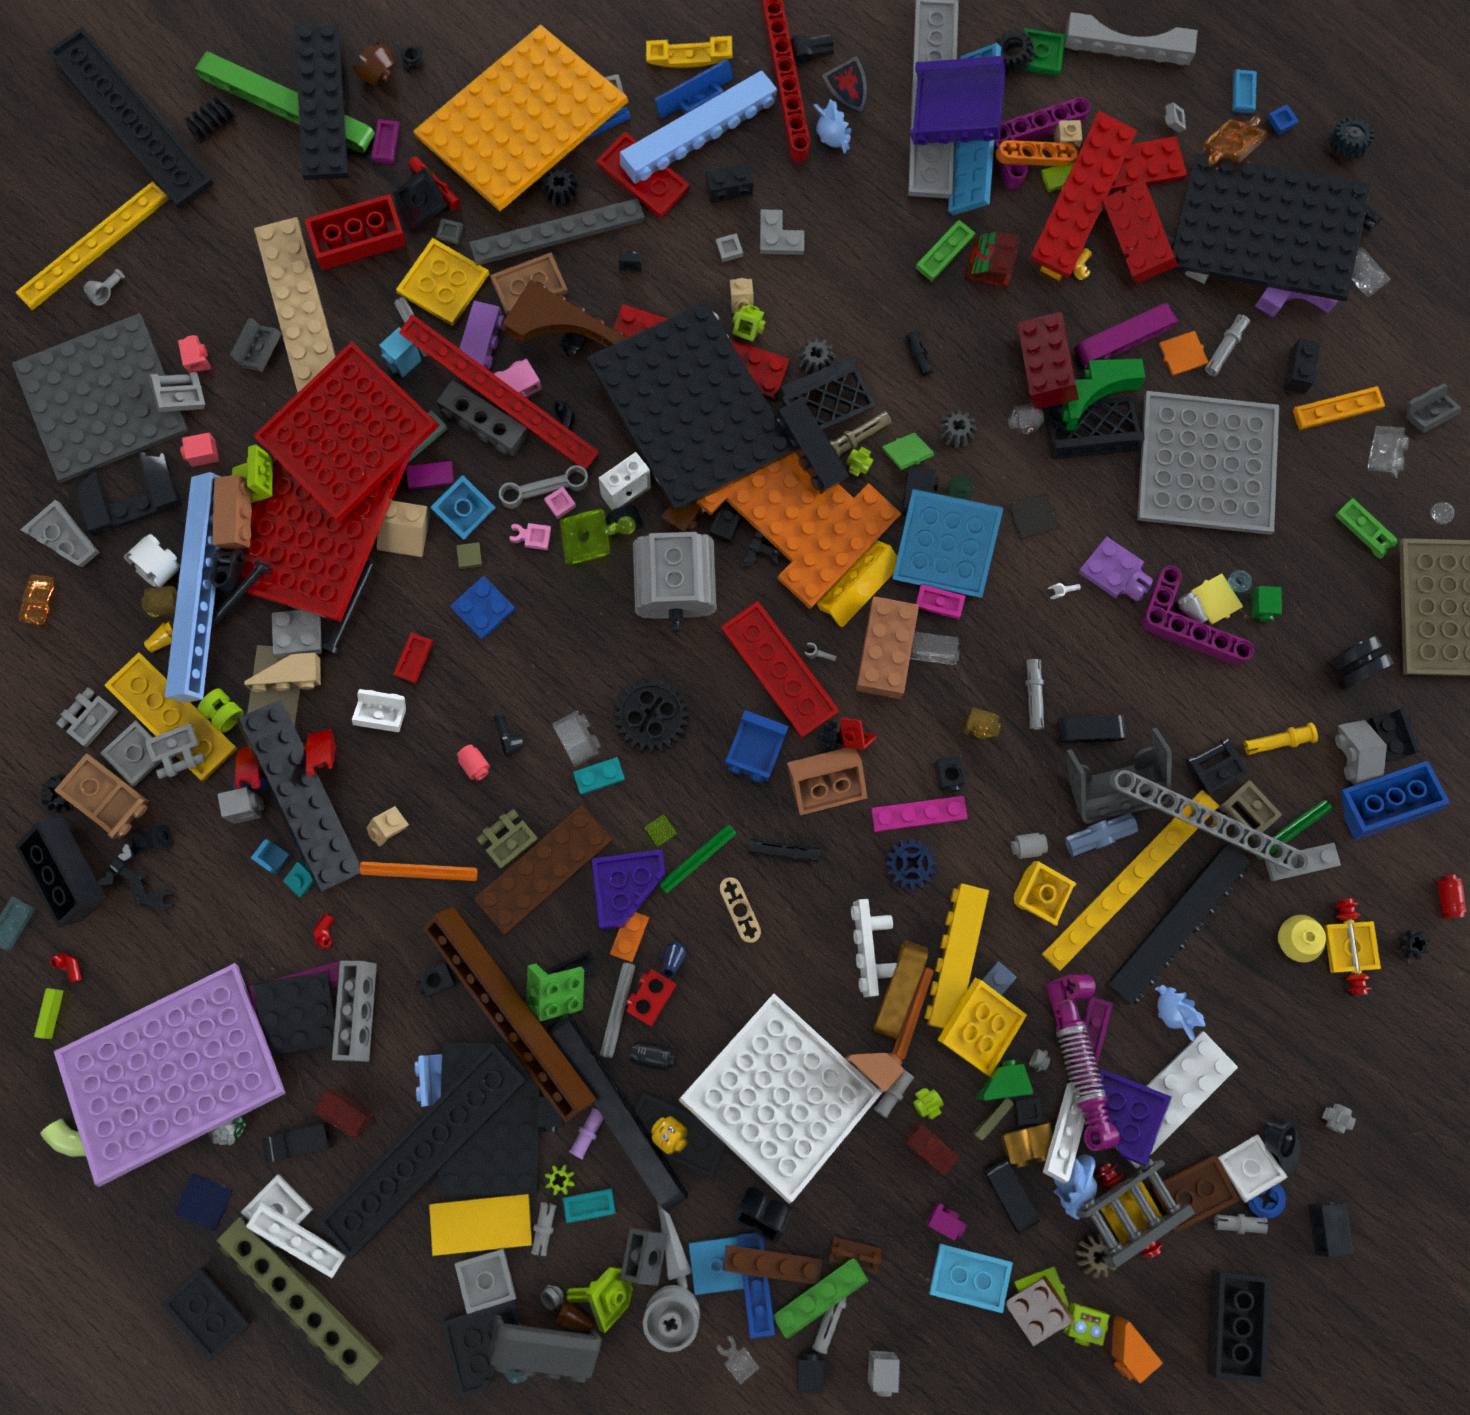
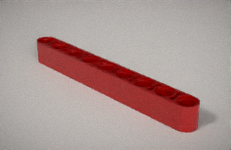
[760,0,810,162]

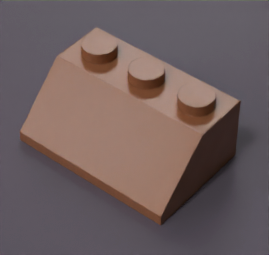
[787,747,867,815]

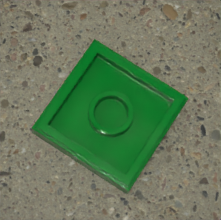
[1017,28,1066,76]

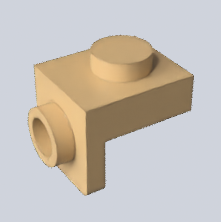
[730,278,753,314]
[367,806,409,846]

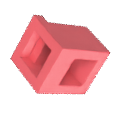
[178,335,211,373]

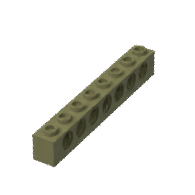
[217,1216,383,1386]

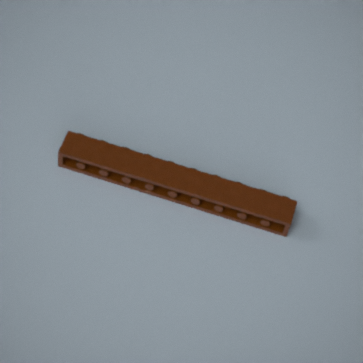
[422,907,596,1123]

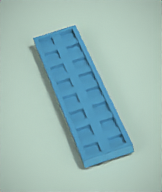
[948,43,1001,216]

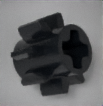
[817,721,843,751]
[1398,930,1430,960]

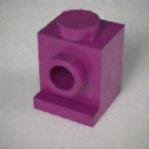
[925,1202,966,1241]

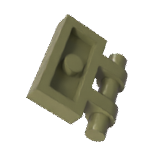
[476,809,538,869]

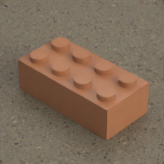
[855,596,919,699]

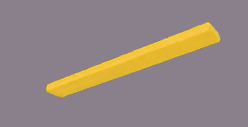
[15,181,169,311]

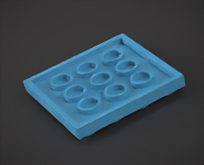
[892,489,1003,598]

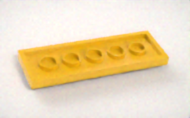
[104,652,238,782]

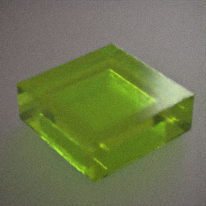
[644,814,677,847]

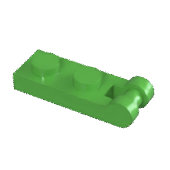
[1335,498,1398,558]

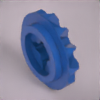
[1247,1183,1286,1219]

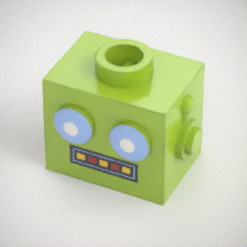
[1064,1302,1109,1346]

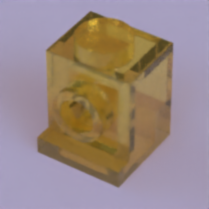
[963,707,1001,739]

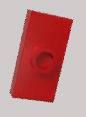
[393,632,433,684]

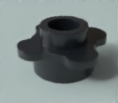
[401,46,424,69]

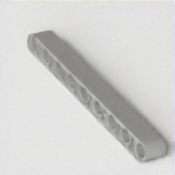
[1109,770,1309,872]

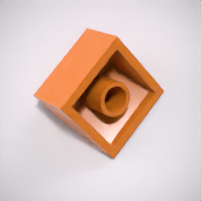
[1111,1315,1163,1384]

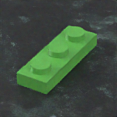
[916,220,975,282]

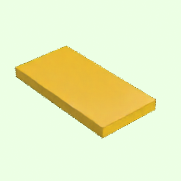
[429,1194,533,1256]

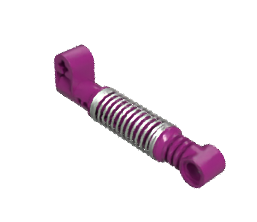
[1046,974,1119,1151]

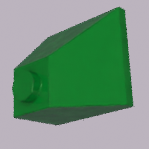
[976,1060,1033,1101]

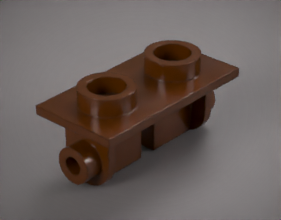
[828,1237,882,1274]

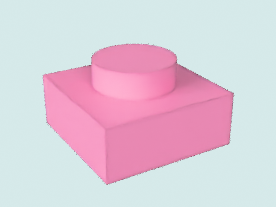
[544,486,576,519]

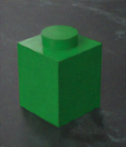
[1251,586,1282,622]

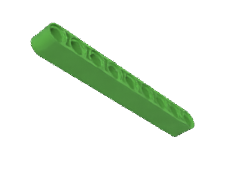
[194,52,375,153]

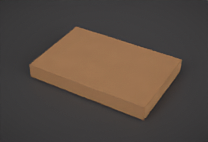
[490,252,568,316]

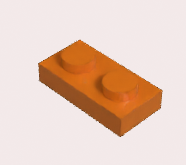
[610,912,649,963]

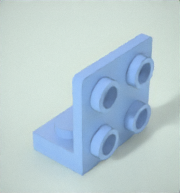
[415,1054,442,1107]

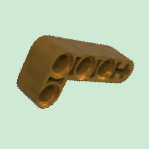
[873,939,928,1040]

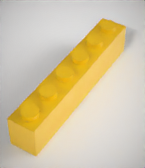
[924,883,989,1029]

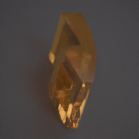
[19,574,56,625]

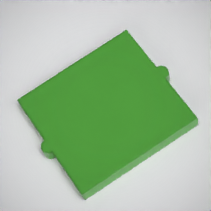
[882,432,934,470]

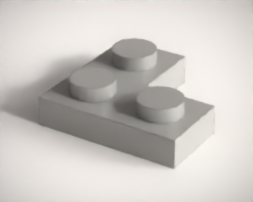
[760,209,804,255]

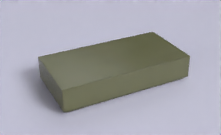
[972,1097,1013,1140]

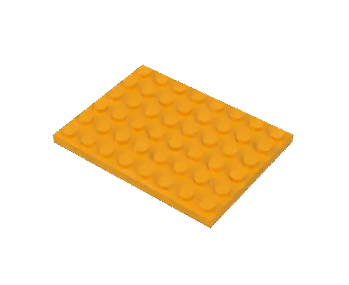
[413,25,628,211]

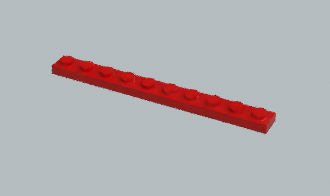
[399,314,599,470]

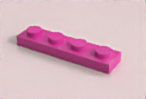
[871,796,968,832]

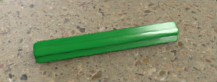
[1255,800,1332,860]
[659,825,736,893]

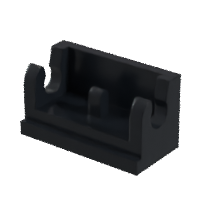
[1308,1202,1353,1257]

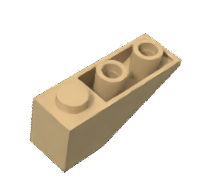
[244,653,321,693]

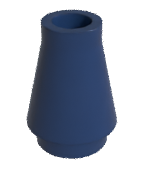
[661,942,687,978]

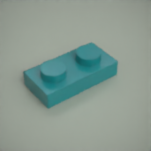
[573,757,625,795]

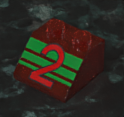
[965,231,1021,287]

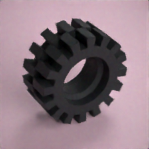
[996,29,1035,74]

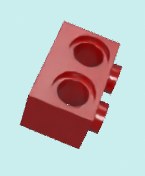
[625,969,677,1027]

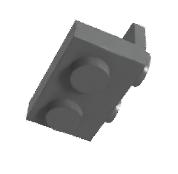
[230,318,282,372]
[1406,383,1461,433]

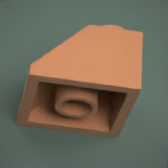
[845,1053,905,1092]

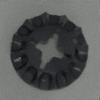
[39,774,74,813]

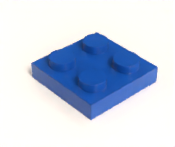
[450,576,516,640]

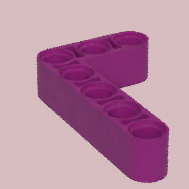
[993,97,1091,189]
[1141,565,1254,665]

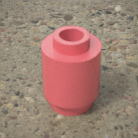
[457,744,490,780]

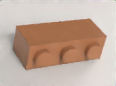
[212,475,253,550]

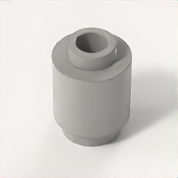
[1011,833,1048,859]

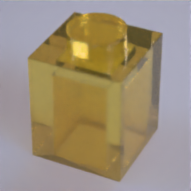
[141,586,178,617]

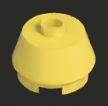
[1278,915,1326,962]

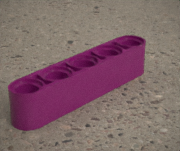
[1074,303,1179,369]

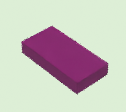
[371,119,400,165]
[406,461,454,490]

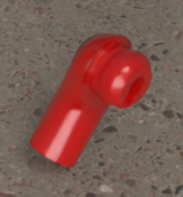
[313,912,334,949]
[50,953,82,984]

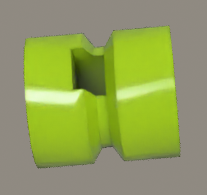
[198,688,244,733]

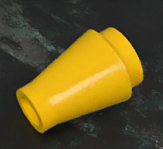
[144,621,174,653]

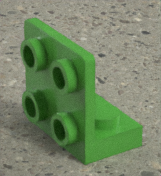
[527,964,584,1022]

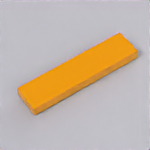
[1292,386,1385,430]

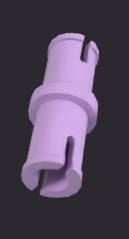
[569,1108,604,1159]

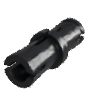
[905,331,933,377]

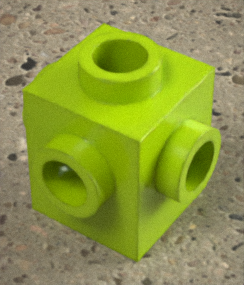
[732,305,766,341]

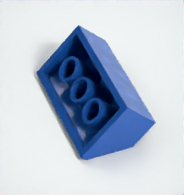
[1341,761,1450,841]

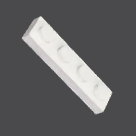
[1043,1082,1085,1183]
[246,1203,346,1278]

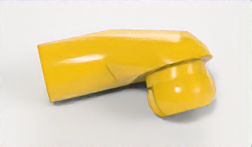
[1073,248,1092,280]

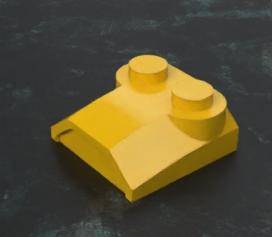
[1014,861,1076,926]

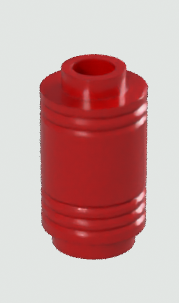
[1437,875,1467,918]

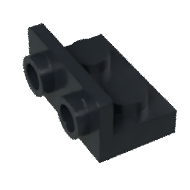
[1369,708,1419,763]

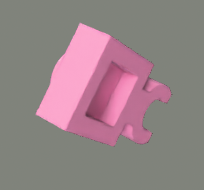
[509,523,551,551]

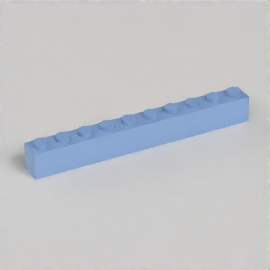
[165,472,220,703]

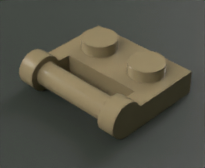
[1218,780,1282,843]

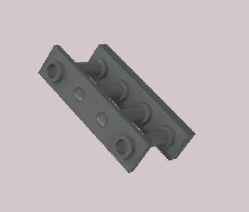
[1076,1159,1195,1268]

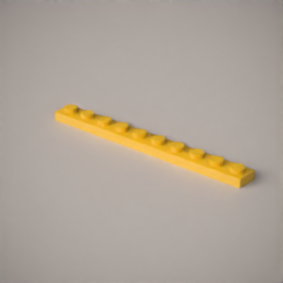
[1041,790,1219,971]

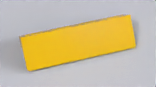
[816,540,897,627]

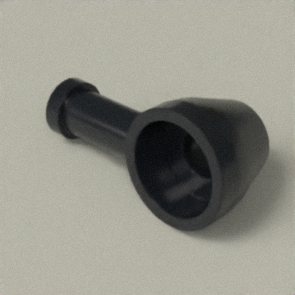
[493,714,524,757]

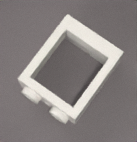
[598,452,651,510]

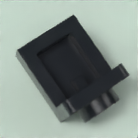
[604,505,644,539]
[131,825,172,854]

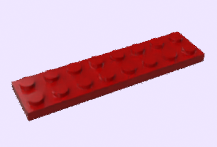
[1029,111,1137,279]
[613,304,790,402]

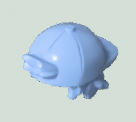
[813,99,851,154]
[1155,985,1205,1041]
[1054,1155,1097,1220]

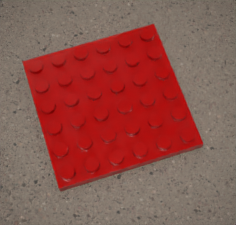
[253,341,439,523]

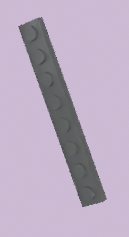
[469,198,645,266]

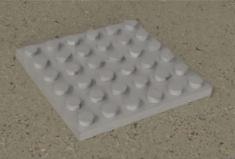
[1137,391,1279,535]

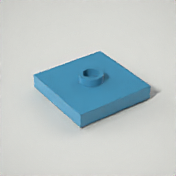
[689,1236,744,1295]

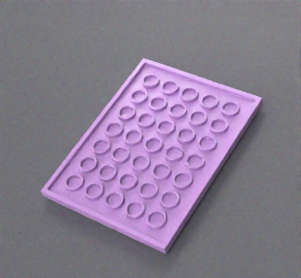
[54,963,286,1187]

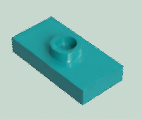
[563,1188,616,1223]

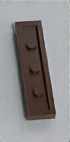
[722,1245,822,1284]

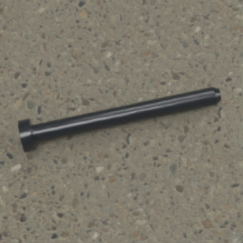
[211,559,271,630]
[322,561,374,656]

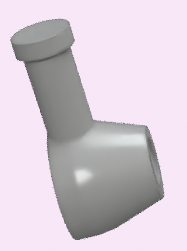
[84,269,125,306]

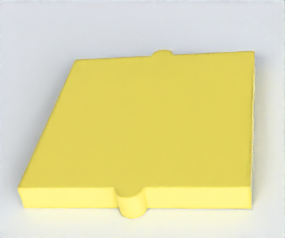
[1191,574,1243,625]

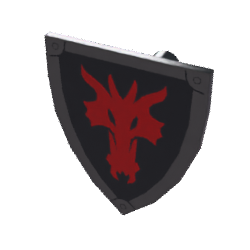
[822,55,868,112]

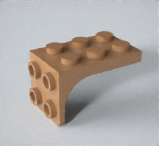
[54,753,149,839]

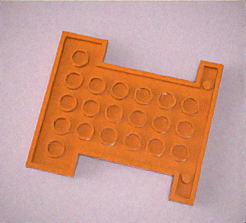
[696,452,901,609]

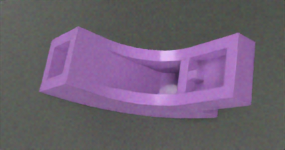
[1255,287,1338,317]

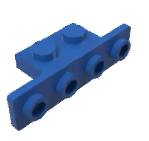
[654,59,733,118]

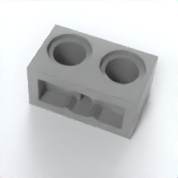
[868,1351,900,1397]

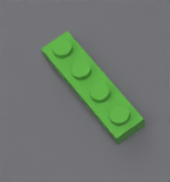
[773,1258,869,1338]

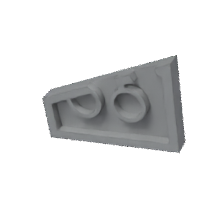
[20,500,100,567]

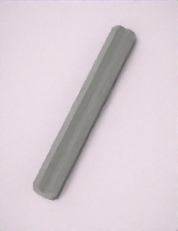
[600,963,635,1058]

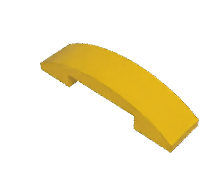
[646,36,732,68]

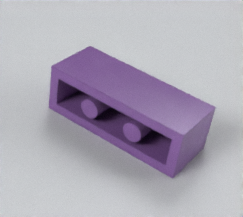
[459,301,504,370]

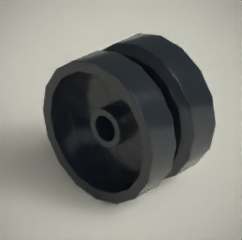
[1331,635,1394,688]

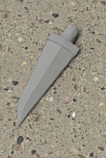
[657,1203,692,1288]

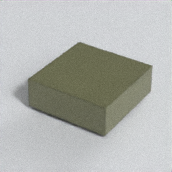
[456,542,483,569]

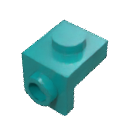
[283,859,314,898]

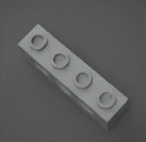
[332,961,377,1062]

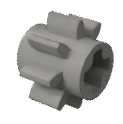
[1322,1103,1356,1134]

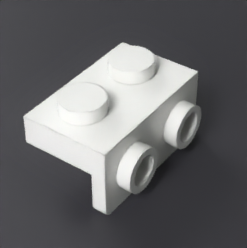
[352,689,406,732]

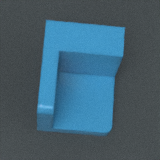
[251,839,291,875]

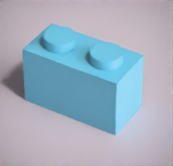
[379,327,422,378]

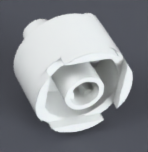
[124,534,181,589]

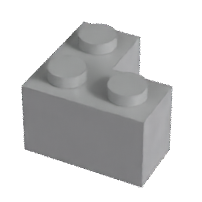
[1335,720,1387,786]

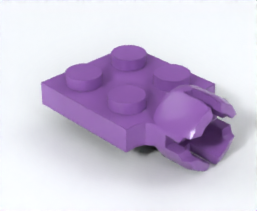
[1079,537,1153,601]

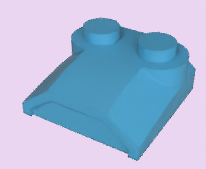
[430,475,496,540]

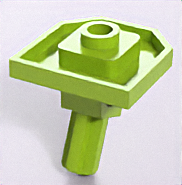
[567,1267,633,1333]

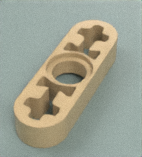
[720,877,761,943]

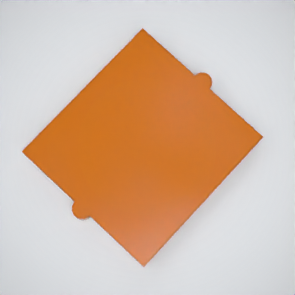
[1158,331,1209,376]

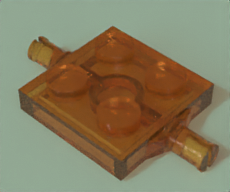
[1204,115,1267,164]

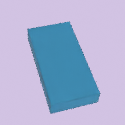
[1232,69,1257,114]

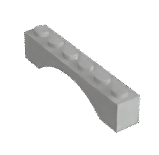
[1064,12,1197,65]

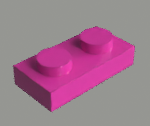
[916,584,965,620]

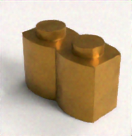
[1000,1123,1053,1168]

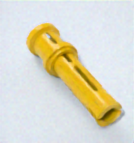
[1243,722,1318,755]

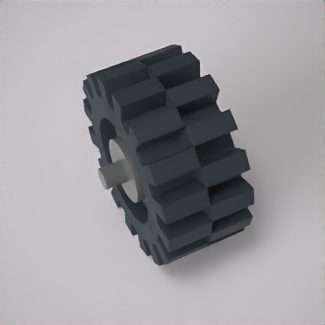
[1330,117,1374,159]

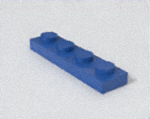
[737,1232,775,1338]

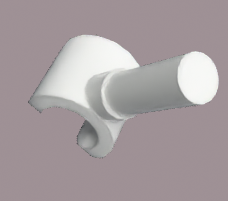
[1048,583,1081,599]

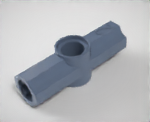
[1064,813,1138,857]

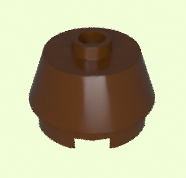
[352,40,396,86]

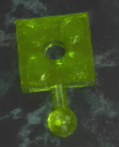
[559,508,636,565]

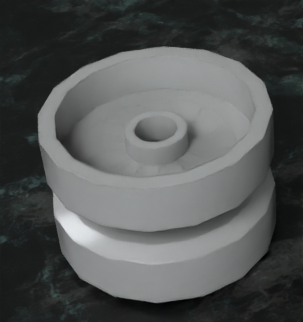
[643,1285,700,1352]

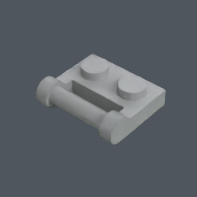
[149,372,205,412]

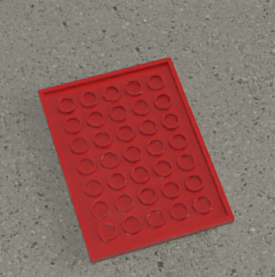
[224,455,411,622]

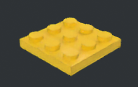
[396,238,489,326]
[937,977,1027,1077]

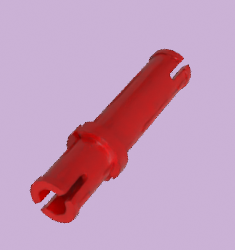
[408,156,461,211]

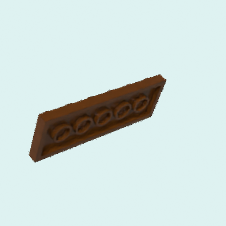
[474,805,613,935]

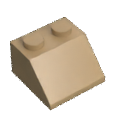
[377,501,431,557]

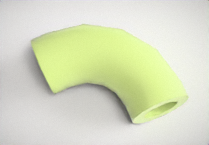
[40,1119,86,1157]

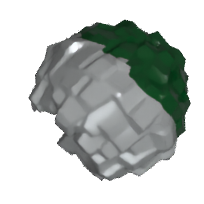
[208,1116,246,1145]

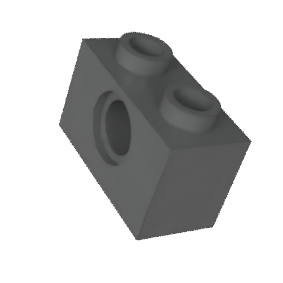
[620,1227,667,1285]

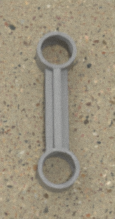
[499,465,588,508]

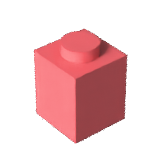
[180,432,219,467]

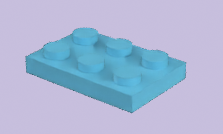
[929,1243,1013,1313]

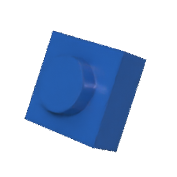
[1267,105,1299,135]

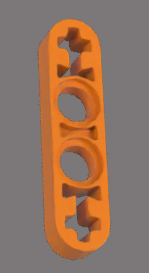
[996,140,1077,166]

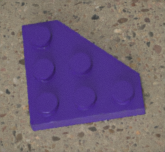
[592,849,666,930]
[1097,1069,1172,1167]

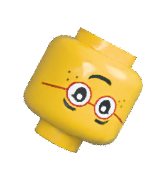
[651,1117,688,1154]

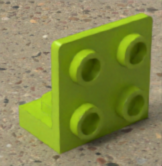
[232,444,273,503]

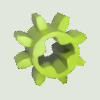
[846,447,874,477]
[913,1088,944,1119]
[545,1165,575,1195]

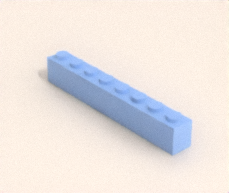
[620,70,777,183]

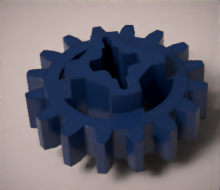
[885,838,937,890]

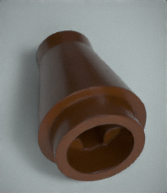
[555,1302,594,1334]

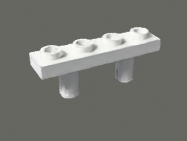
[851,899,897,998]

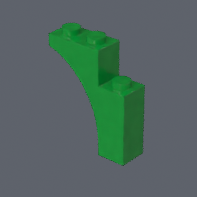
[1061,359,1145,430]

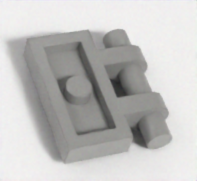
[56,687,118,748]
[145,723,206,779]

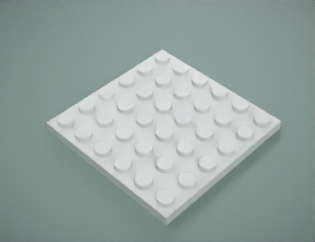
[679,994,882,1204]

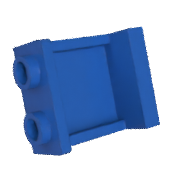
[724,710,789,783]

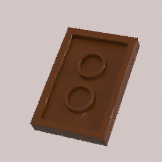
[1150,1154,1240,1233]

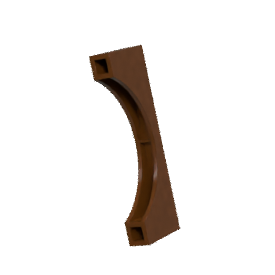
[502,279,627,348]

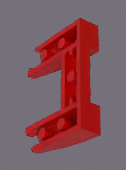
[235,729,336,789]

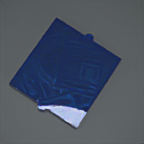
[175,1174,233,1230]

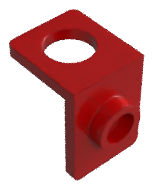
[840,718,876,750]

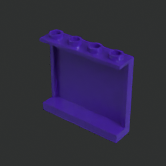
[910,56,1005,145]

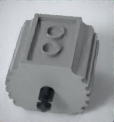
[633,532,717,633]

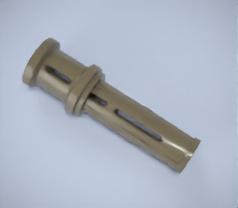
[829,411,892,458]

